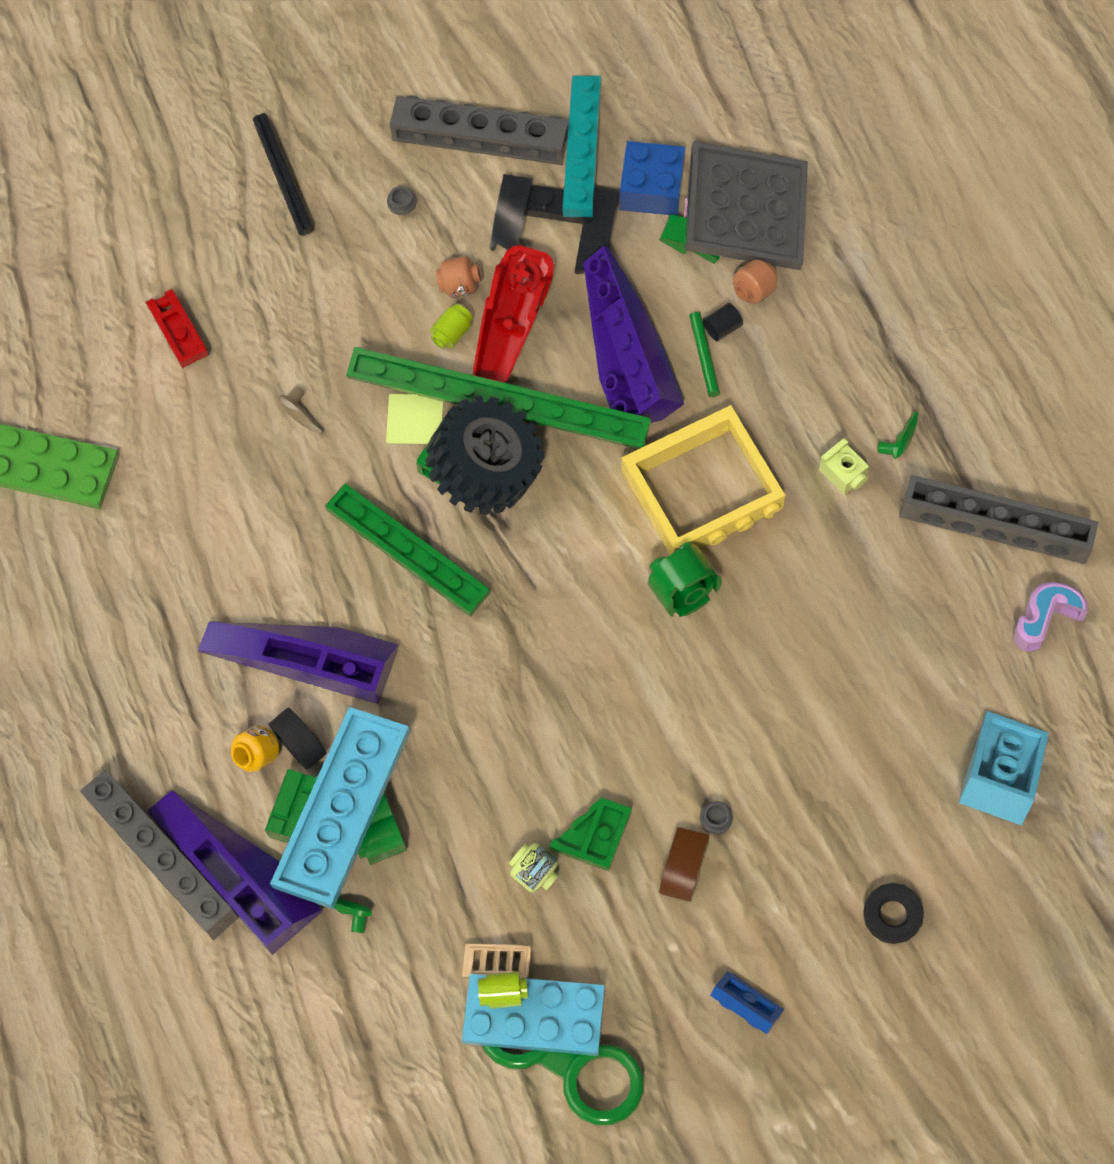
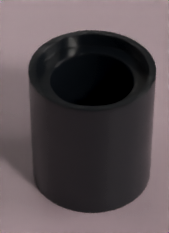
[703,303,743,342]

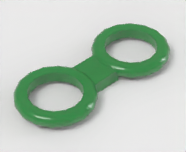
[482,1044,644,1126]

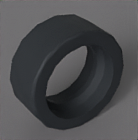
[268,707,327,770]

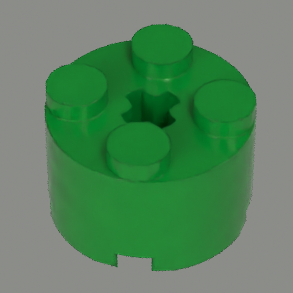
[648,542,722,617]

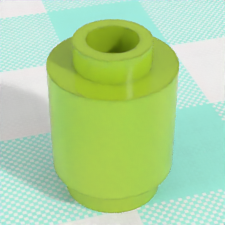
[430,304,473,349]
[478,971,529,1009]

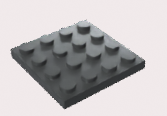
[684,141,808,270]

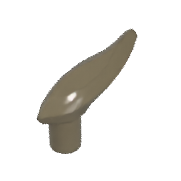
[279,387,323,434]

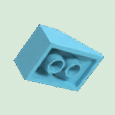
[958,711,1049,826]

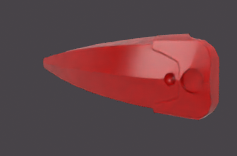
[473,245,555,383]

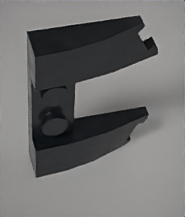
[490,174,619,274]

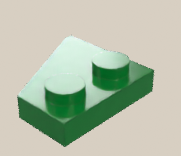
[549,797,632,872]

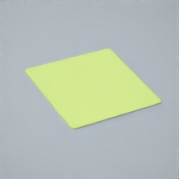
[386,394,443,444]

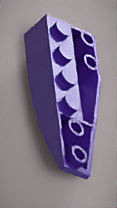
[583,246,684,423]
[198,621,399,704]
[147,790,323,955]

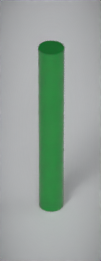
[689,312,720,397]

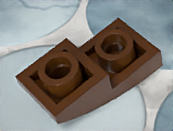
[659,827,710,902]

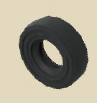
[863,883,924,944]

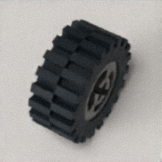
[425,396,544,515]

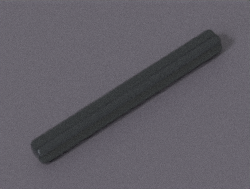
[253,113,314,236]

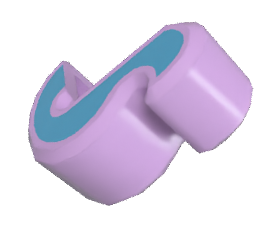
[1013,582,1088,652]

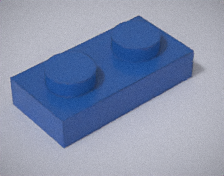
[710,971,784,1034]

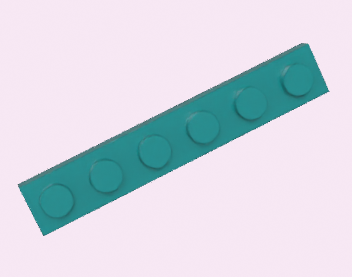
[563,76,601,217]

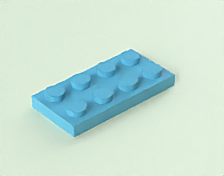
[462,974,605,1056]

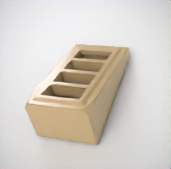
[462,944,532,979]

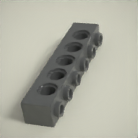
[390,96,568,165]
[900,475,1099,564]
[80,770,238,941]

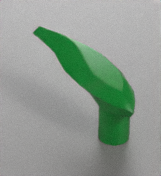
[878,411,918,459]
[334,898,372,933]

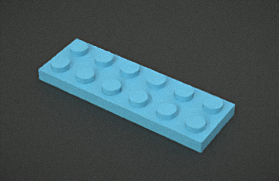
[270,707,410,909]

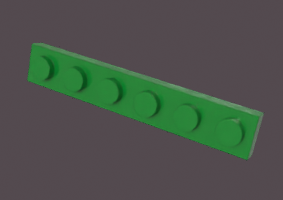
[325,483,490,617]

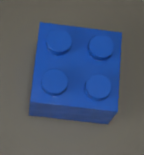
[620,141,685,216]

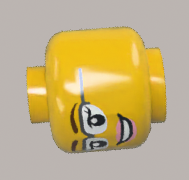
[231,725,279,773]

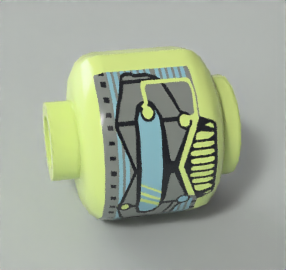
[508,843,559,892]

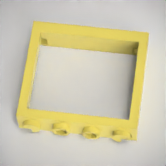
[621,405,785,554]

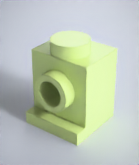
[819,438,869,495]

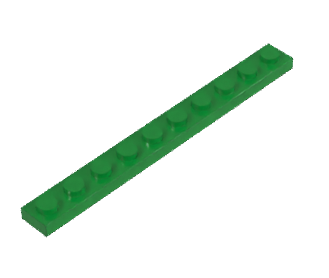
[346,347,651,449]

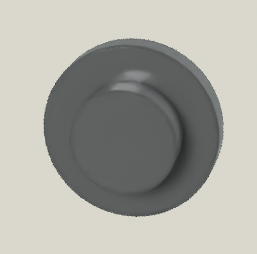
[387,186,416,215]
[700,801,733,834]

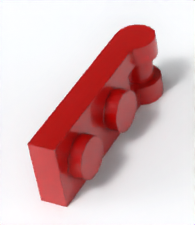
[145,288,209,369]

